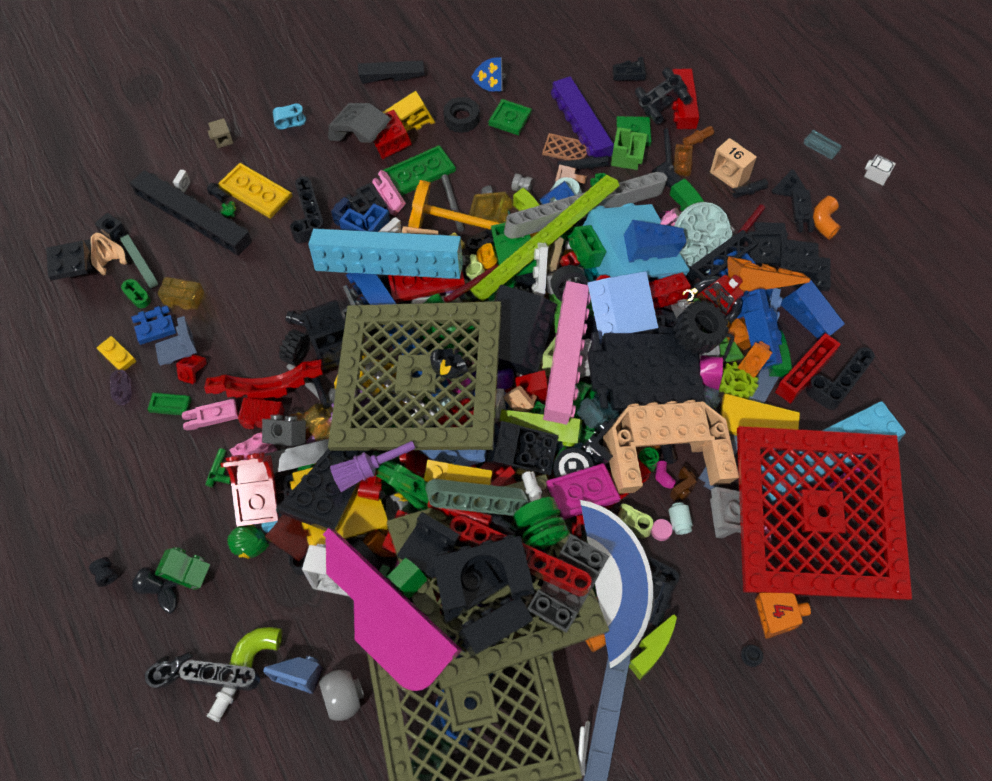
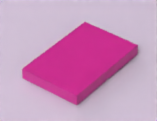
[546,463,621,519]

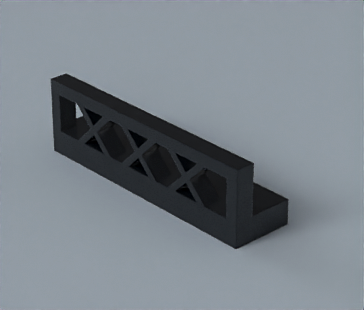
[687,230,758,281]

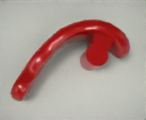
[559,251,580,267]

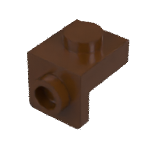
[670,467,697,502]

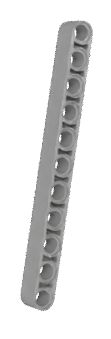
[504,172,667,239]

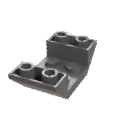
[328,103,391,143]
[527,534,609,633]

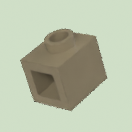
[208,118,233,148]

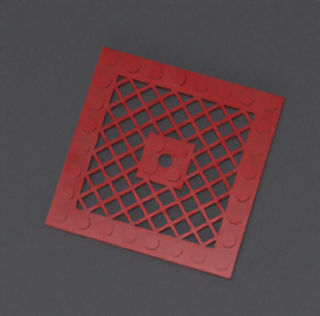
[737,426,912,600]

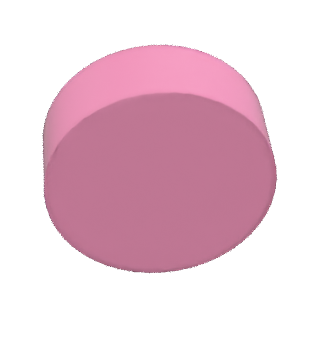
[651,519,672,541]

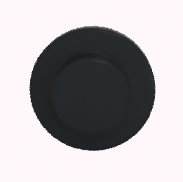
[741,644,763,667]

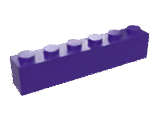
[551,76,614,157]

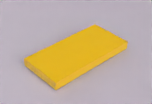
[218,163,293,219]
[720,394,800,436]

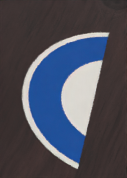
[580,500,653,668]

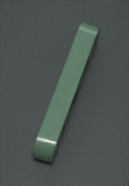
[120,235,159,289]

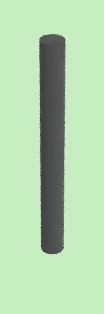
[441,174,464,232]

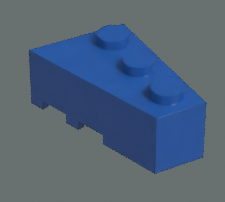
[624,220,686,263]
[781,280,845,340]

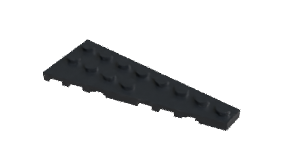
[276,391,397,531]

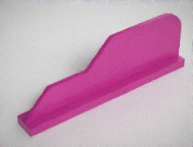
[323,528,462,691]

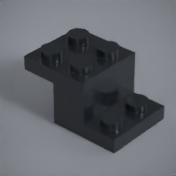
[46,239,95,281]
[780,239,831,292]
[301,300,345,371]

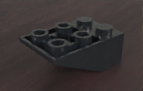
[486,421,558,475]

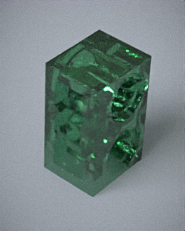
[411,730,452,781]

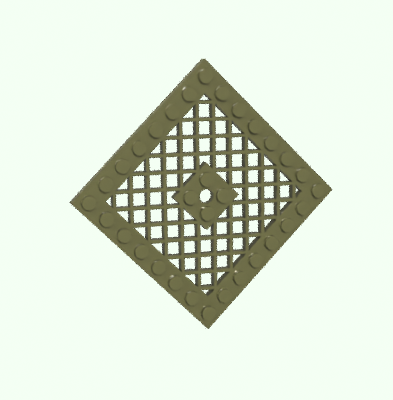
[328,302,502,451]
[386,474,609,690]
[367,597,582,781]

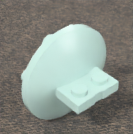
[674,202,732,274]

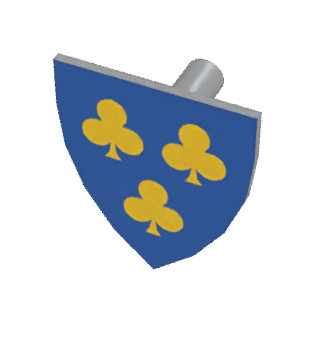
[471,57,506,92]

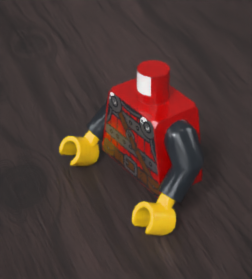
[683,275,744,326]

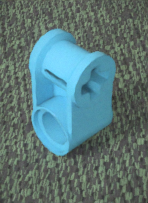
[273,104,306,130]

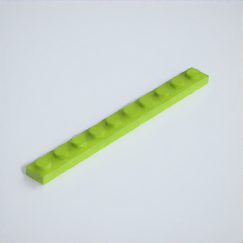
[471,175,620,302]

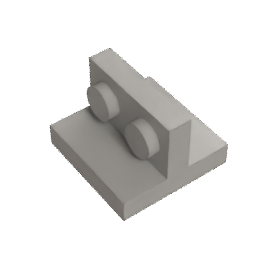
[710,487,741,538]

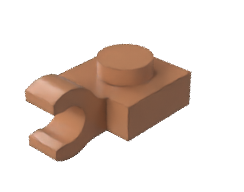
[555,164,587,183]

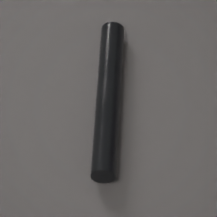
[663,128,673,165]
[312,376,330,409]

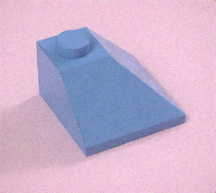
[263,656,323,694]

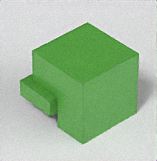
[611,127,647,170]

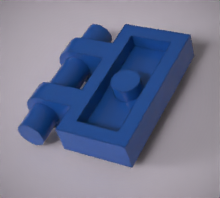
[131,305,176,345]

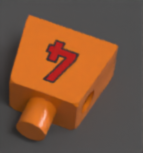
[755,593,811,639]

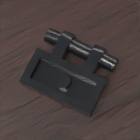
[346,183,388,215]

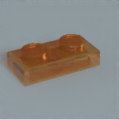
[674,144,693,176]

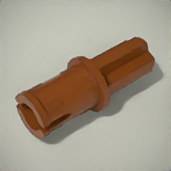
[683,126,715,148]

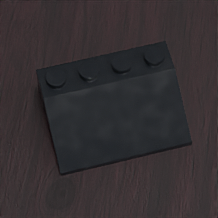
[494,285,557,375]

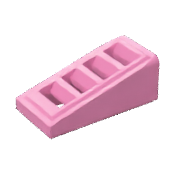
[660,208,680,227]

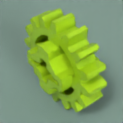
[718,362,759,399]

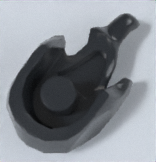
[145,652,193,689]

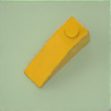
[424,460,493,485]

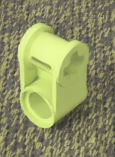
[617,504,653,538]

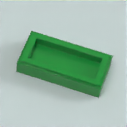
[148,393,192,415]

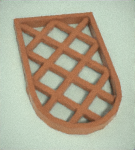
[542,133,587,160]

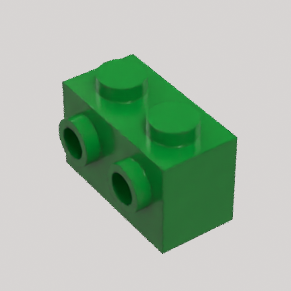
[569,225,606,269]

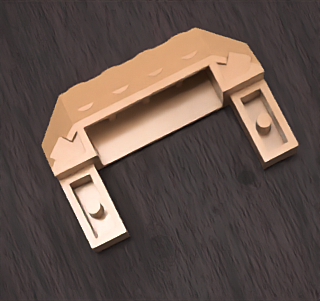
[603,400,739,494]

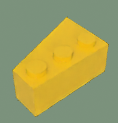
[383,91,435,132]

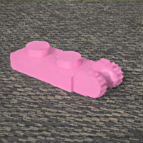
[372,170,406,216]
[182,399,238,431]

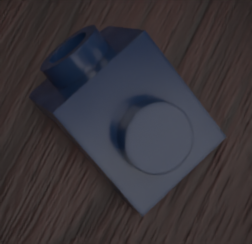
[331,197,351,226]

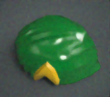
[227,524,269,559]

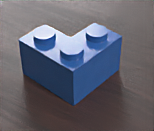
[339,204,390,232]

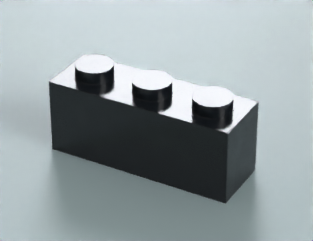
[458,596,533,658]

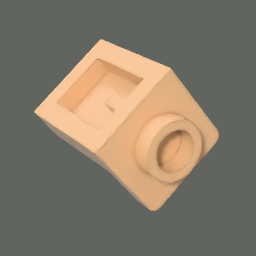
[503,385,537,412]

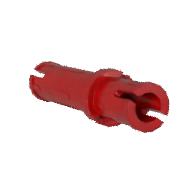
[428,501,493,527]

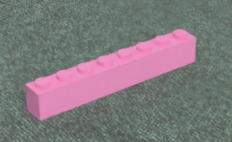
[543,281,591,425]

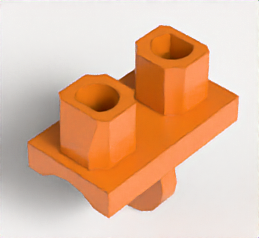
[738,341,773,378]

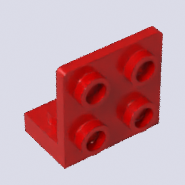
[373,110,412,159]

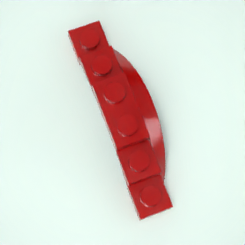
[204,360,323,400]

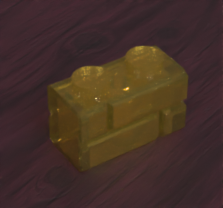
[158,277,204,310]

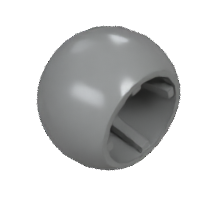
[319,670,364,721]

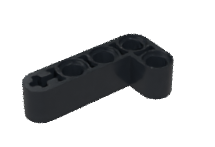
[290,177,325,243]
[806,347,875,410]

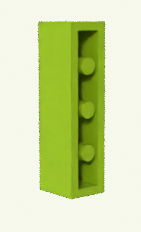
[500,409,583,447]

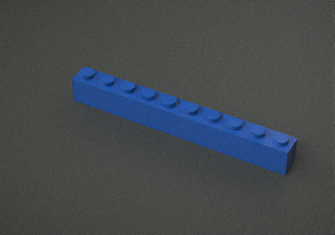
[346,273,449,397]

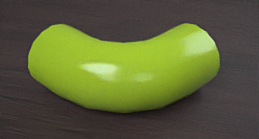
[230,627,282,668]

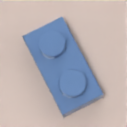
[768,288,782,321]

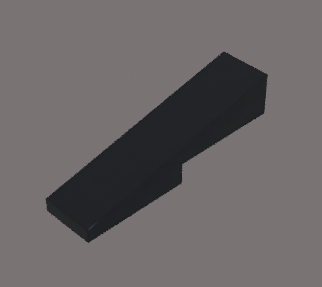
[358,61,425,84]

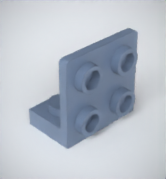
[155,316,197,366]

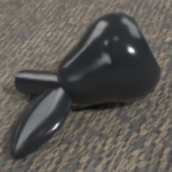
[132,567,180,614]

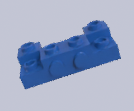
[737,289,782,371]

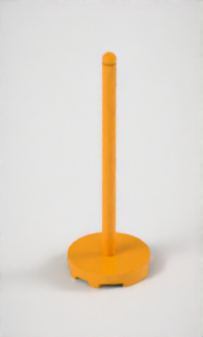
[408,180,538,238]

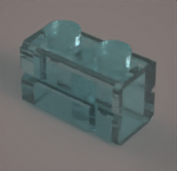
[577,397,618,429]

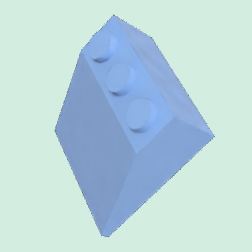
[588,271,658,339]

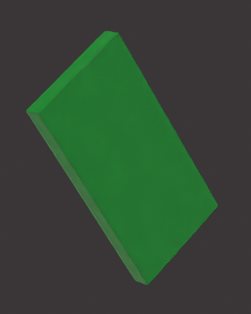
[383,145,456,196]

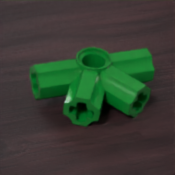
[376,461,427,501]

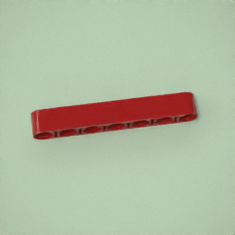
[450,516,591,596]

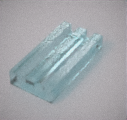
[803,130,842,159]

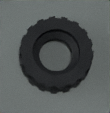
[443,97,480,133]

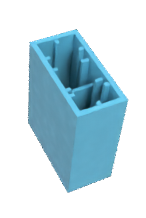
[583,203,689,282]

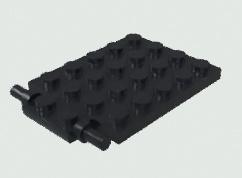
[587,332,706,410]

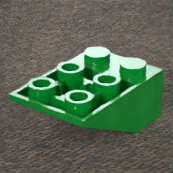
[491,223,537,276]

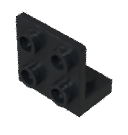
[581,418,616,466]
[397,512,459,579]

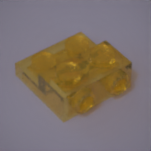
[469,192,512,226]

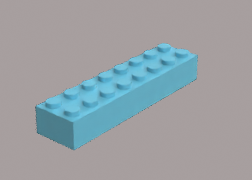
[308,229,463,279]
[761,401,906,506]

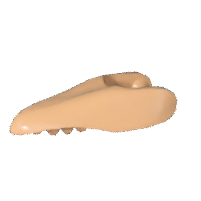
[90,233,127,276]

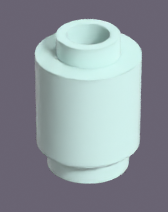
[668,503,693,535]

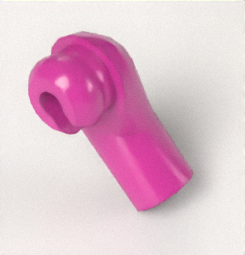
[655,461,676,489]

